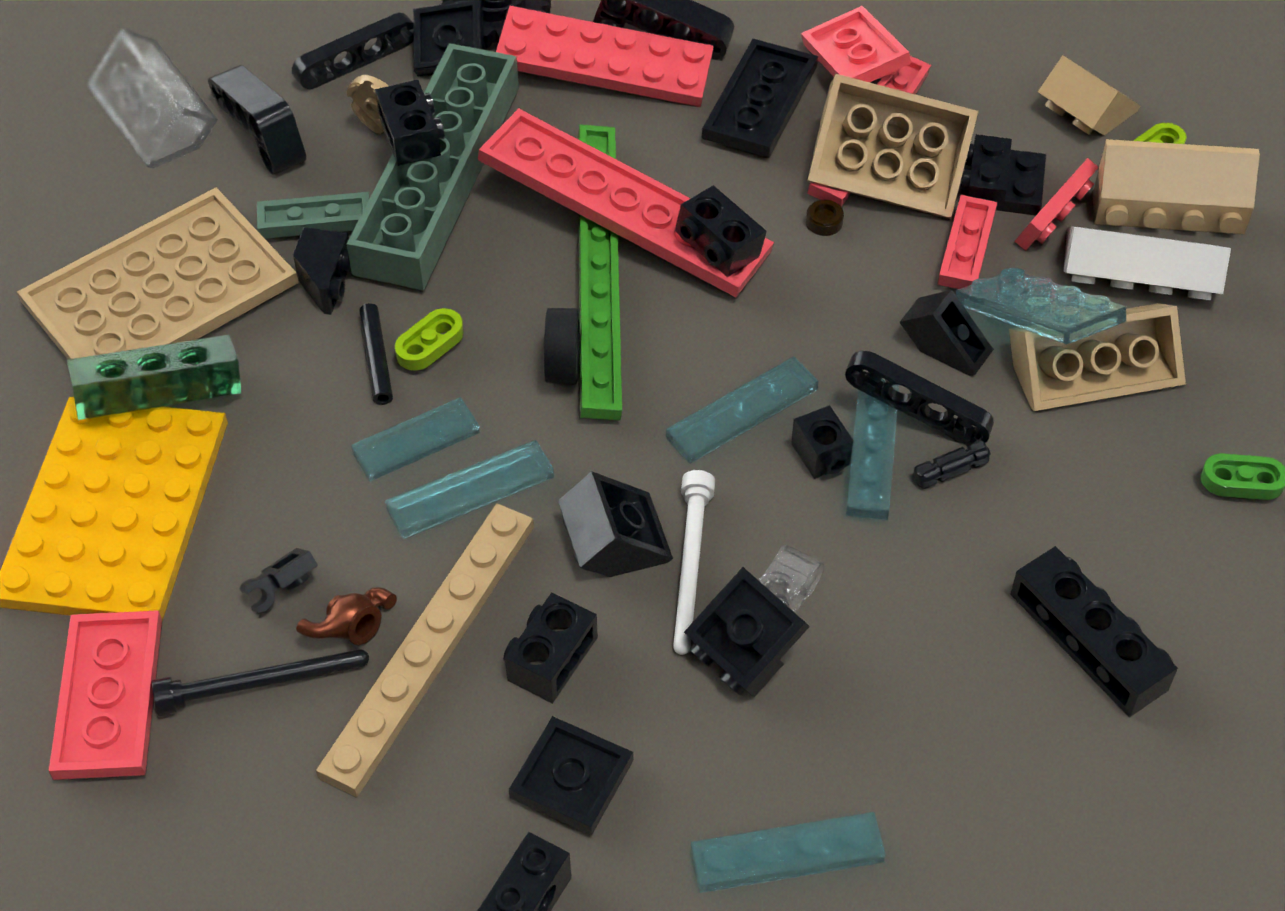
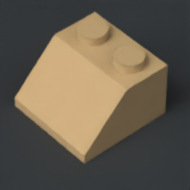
[1038,55,1141,135]

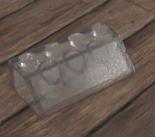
[87,28,218,169]

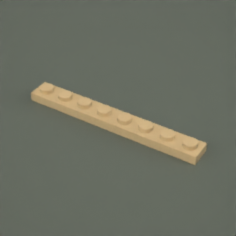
[316,503,534,797]

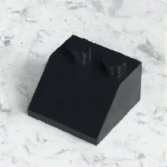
[558,471,673,577]

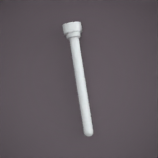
[673,470,715,655]

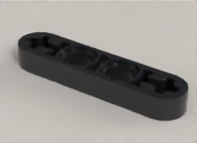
[292,13,414,89]
[845,351,994,445]

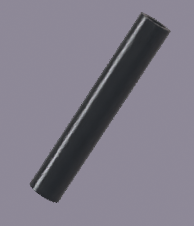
[359,303,393,405]

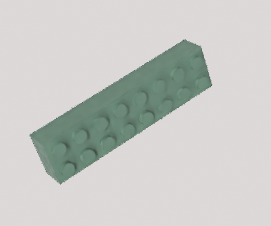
[347,43,519,291]

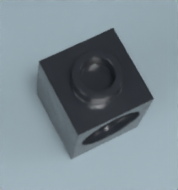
[791,405,854,479]

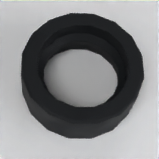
[544,308,580,384]

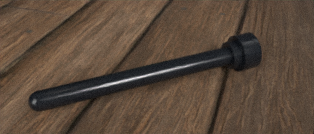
[152,649,369,716]

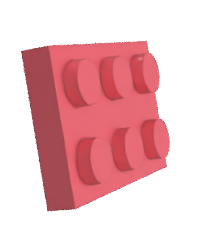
[801,6,911,82]

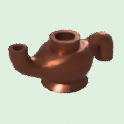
[296,587,397,645]

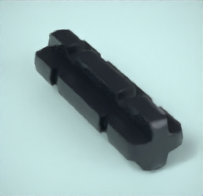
[913,440,991,488]

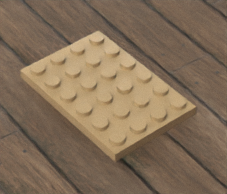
[17,187,299,395]

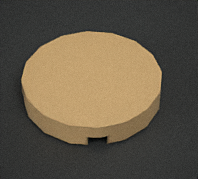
[346,75,388,134]

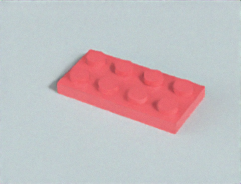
[49,610,162,780]

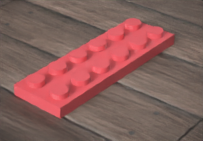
[496,6,714,107]

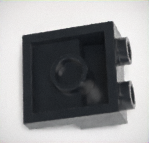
[960,134,1046,216]
[684,567,810,697]

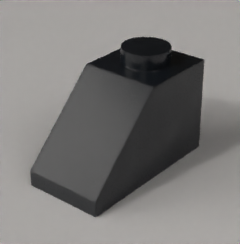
[899,289,994,376]

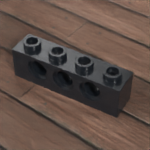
[1010,546,1178,718]
[477,831,572,911]

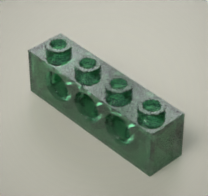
[67,335,242,420]

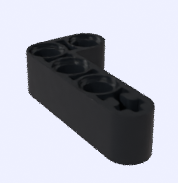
[592,0,735,60]
[208,65,306,175]

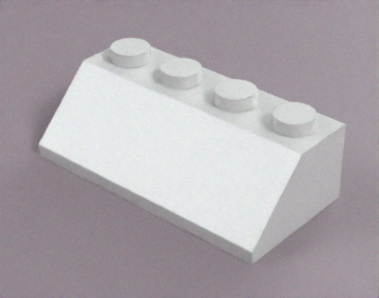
[1063,226,1231,300]

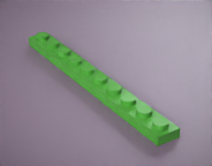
[578,124,622,420]

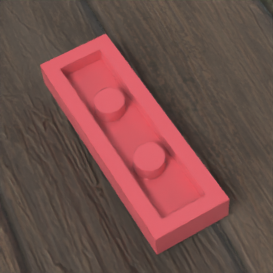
[1014,158,1099,251]
[938,195,997,293]

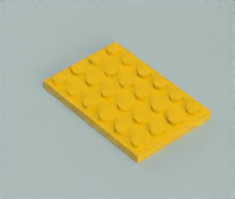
[0,397,228,621]

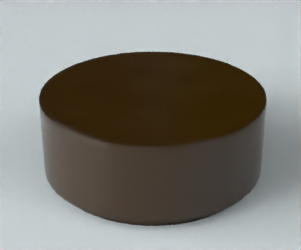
[806,200,844,236]

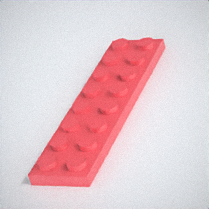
[478,108,774,297]

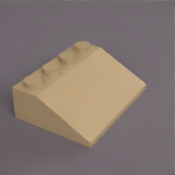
[807,73,978,219]

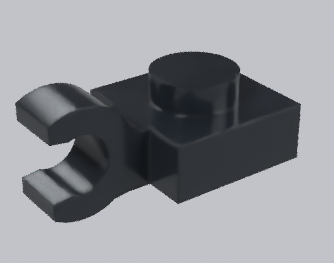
[239,548,318,613]

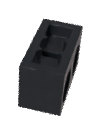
[375,79,445,166]
[675,185,767,277]
[503,592,598,704]

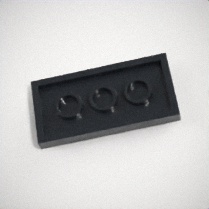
[702,38,818,158]

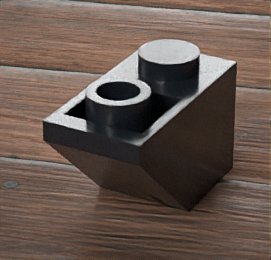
[293,227,352,315]

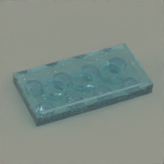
[956,268,1126,344]

